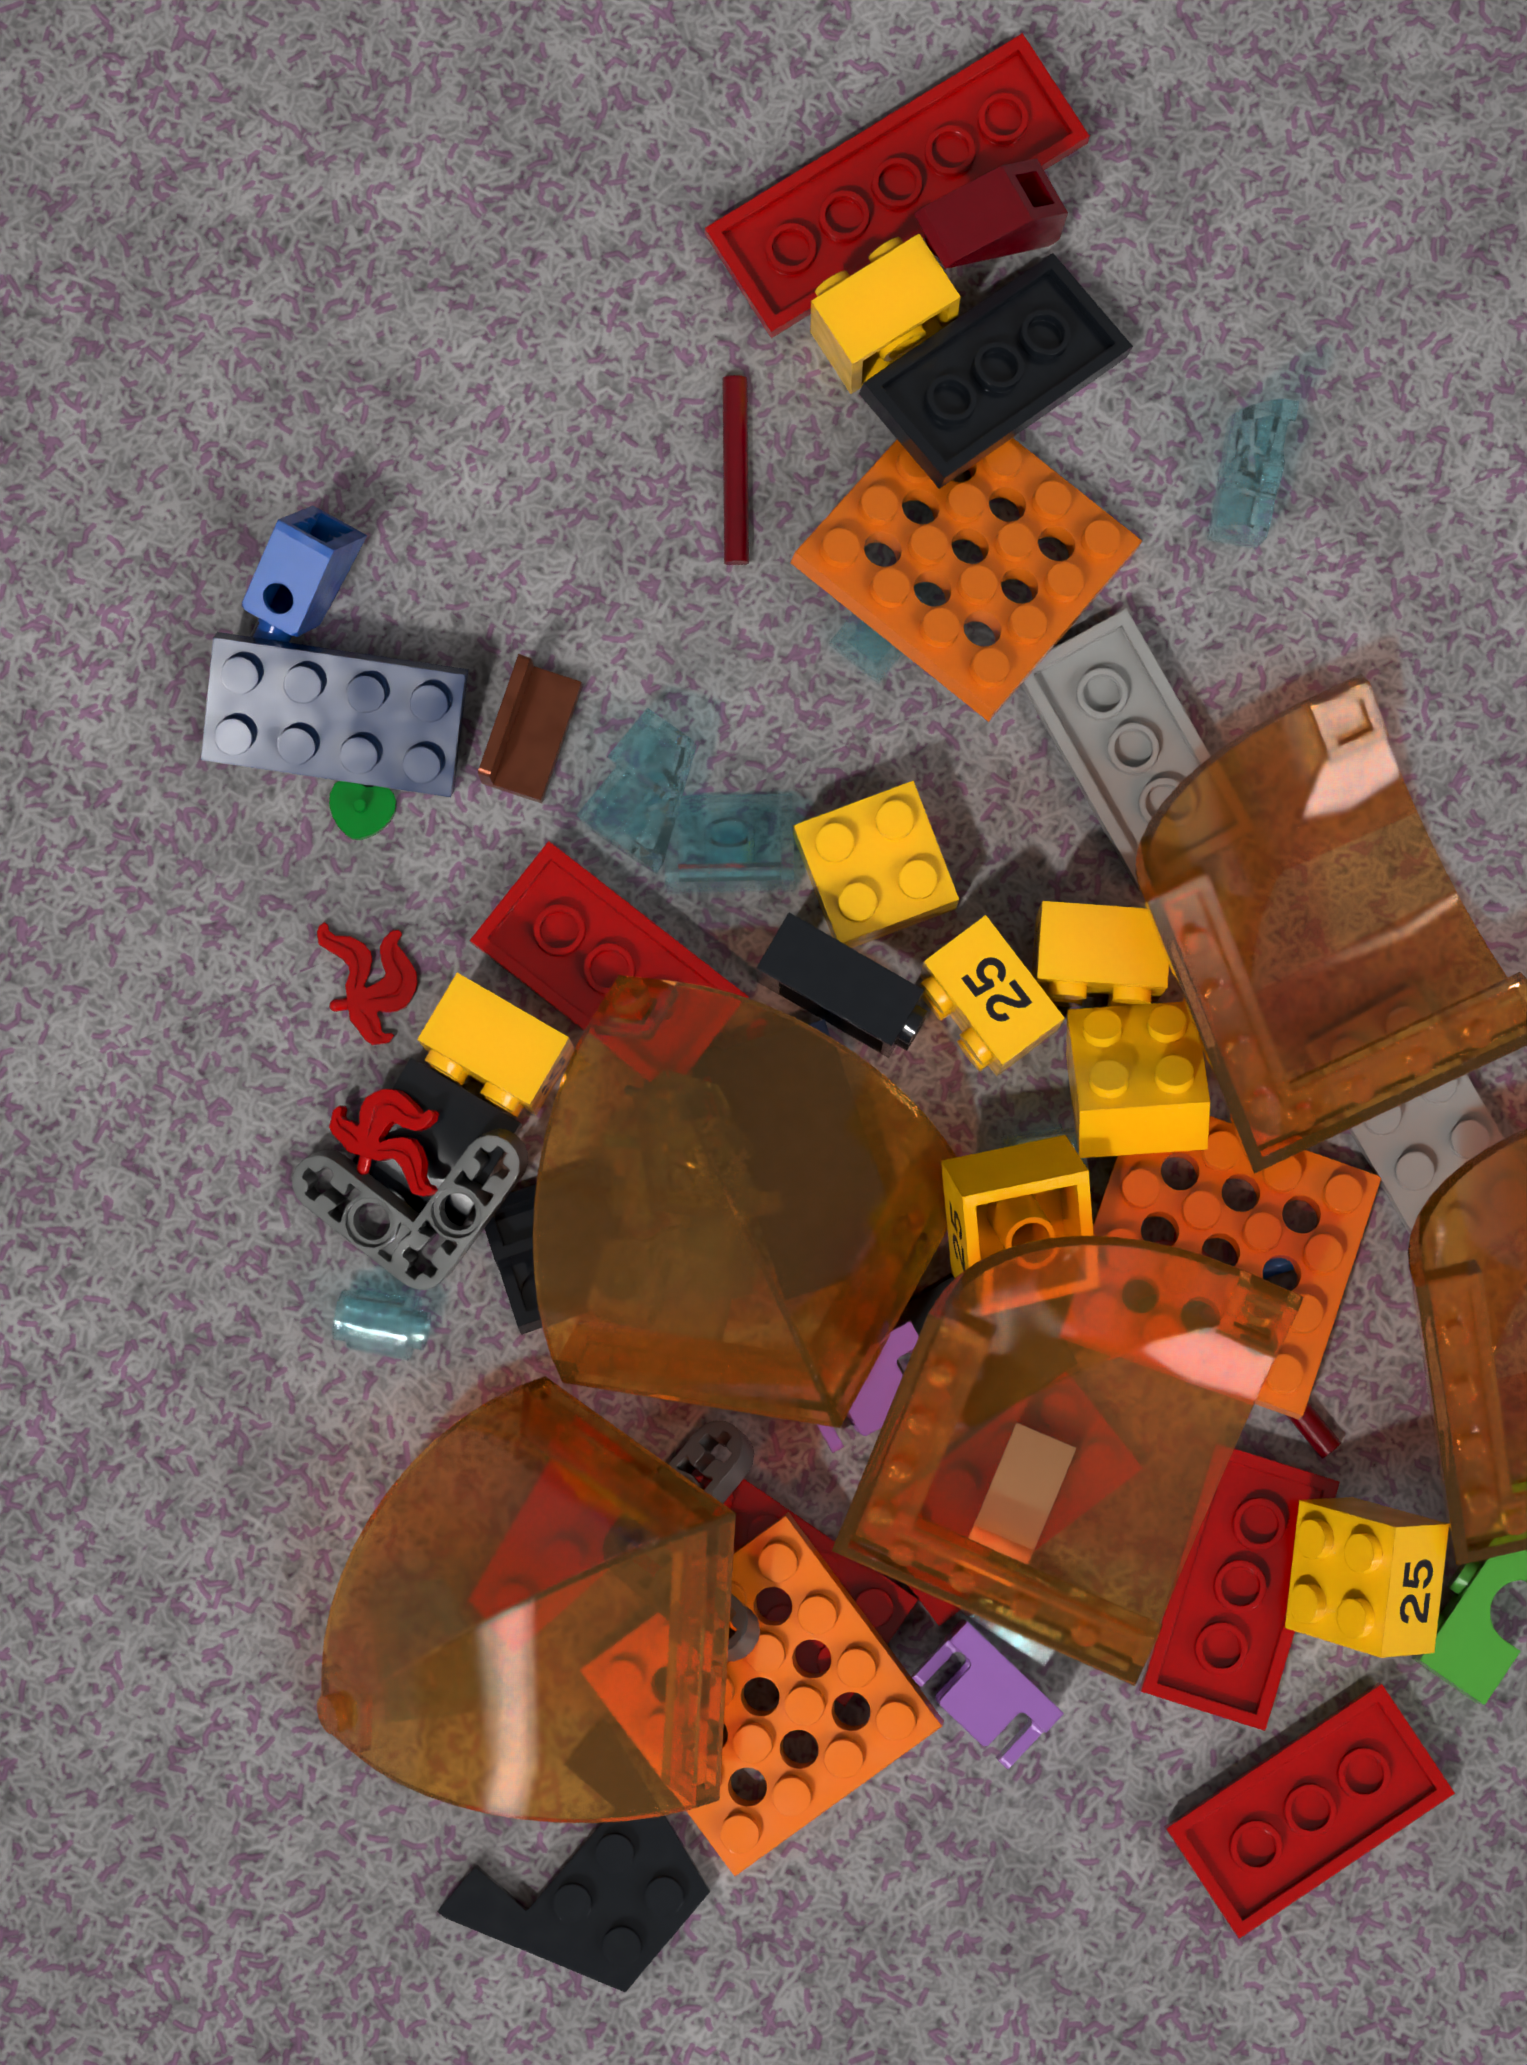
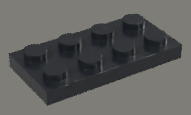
[859,253,1133,489]

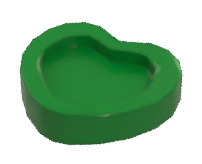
[329,781,397,840]

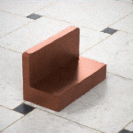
[478,654,583,804]

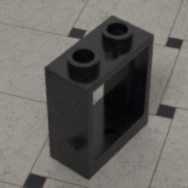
[756,912,928,1058]

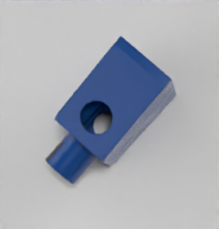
[242,505,367,642]

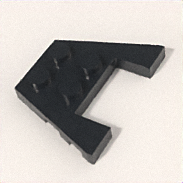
[437,1716,710,1992]

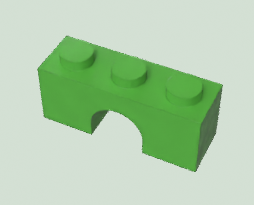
[1411,1498,1527,1705]

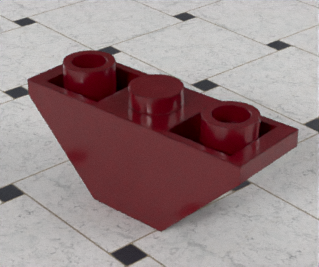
[914,159,1068,269]

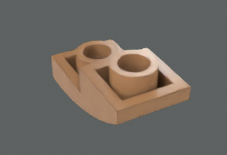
[963,1422,1076,1577]

